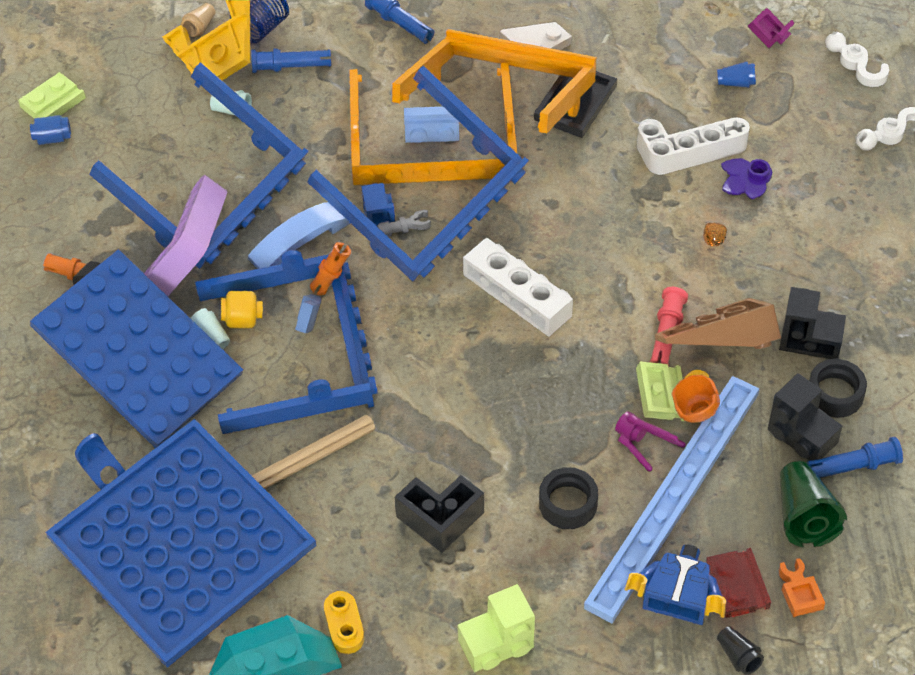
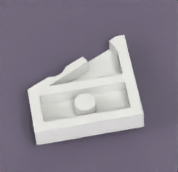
[500,22,572,50]

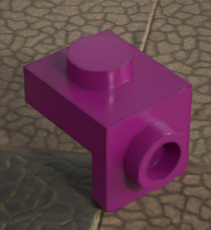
[747,7,795,48]

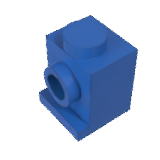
[361,183,395,226]

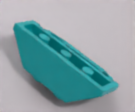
[209,615,342,675]

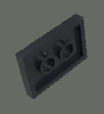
[534,71,617,138]

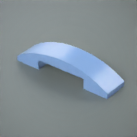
[248,202,351,269]

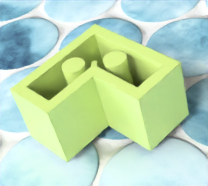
[458,584,535,672]

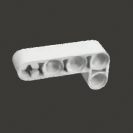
[637,118,750,175]

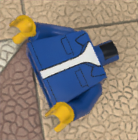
[624,544,726,625]

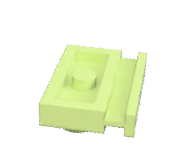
[18,72,86,118]
[636,361,684,421]

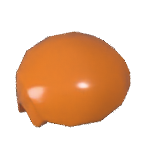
[672,374,720,423]

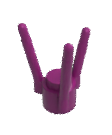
[615,411,686,472]

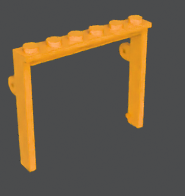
[392,29,597,134]
[350,62,517,185]

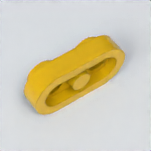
[324,591,364,654]

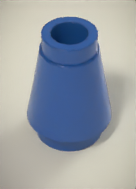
[717,61,756,88]

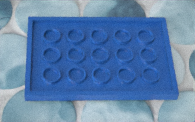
[30,249,243,448]

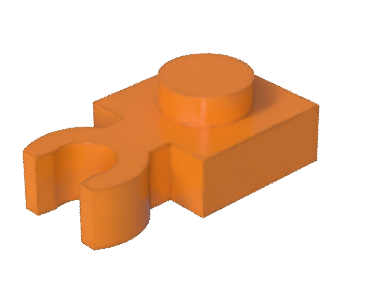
[779,558,825,617]

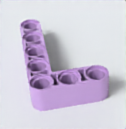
[144,175,227,296]

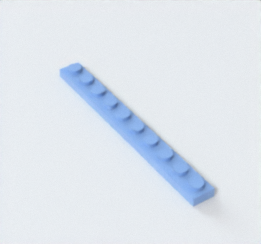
[584,376,759,624]

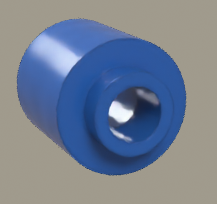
[30,115,71,145]

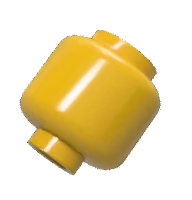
[221,291,263,328]

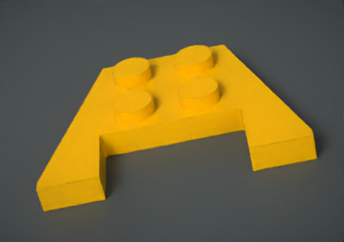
[162,0,250,80]

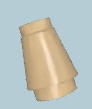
[181,3,215,37]

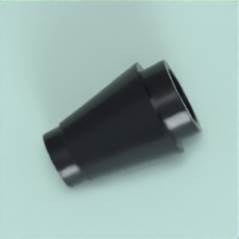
[717,626,764,675]

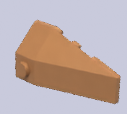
[654,298,781,349]

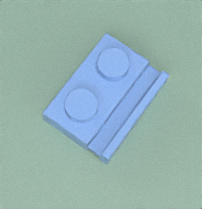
[404,107,459,143]

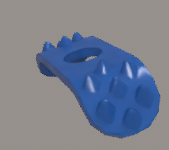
[75,433,125,490]

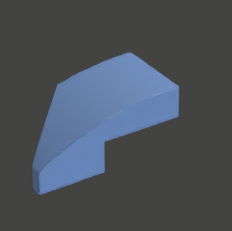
[295,294,321,333]

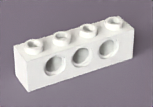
[463,238,573,337]

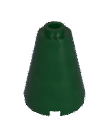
[780,461,847,547]

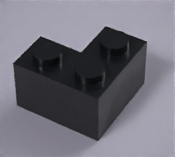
[779,287,846,359]
[767,373,843,461]
[394,475,484,553]

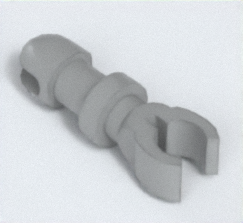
[377,210,431,237]

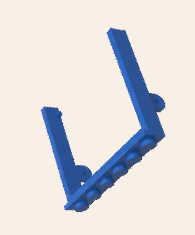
[89,62,309,269]
[307,66,529,281]
[195,250,378,434]

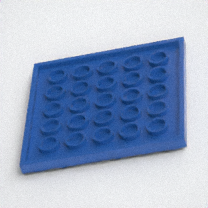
[46,419,317,668]

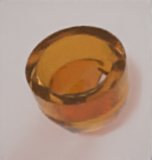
[703,223,727,247]

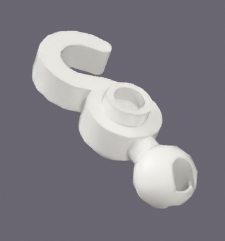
[825,32,889,87]
[856,107,915,150]

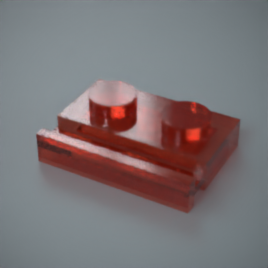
[706,548,771,618]

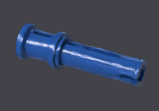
[365,0,435,44]
[251,48,331,73]
[806,436,903,478]

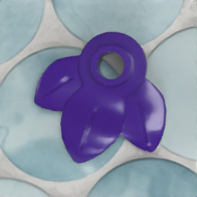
[721,158,772,199]

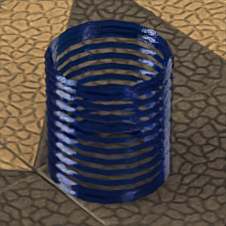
[230,0,289,44]

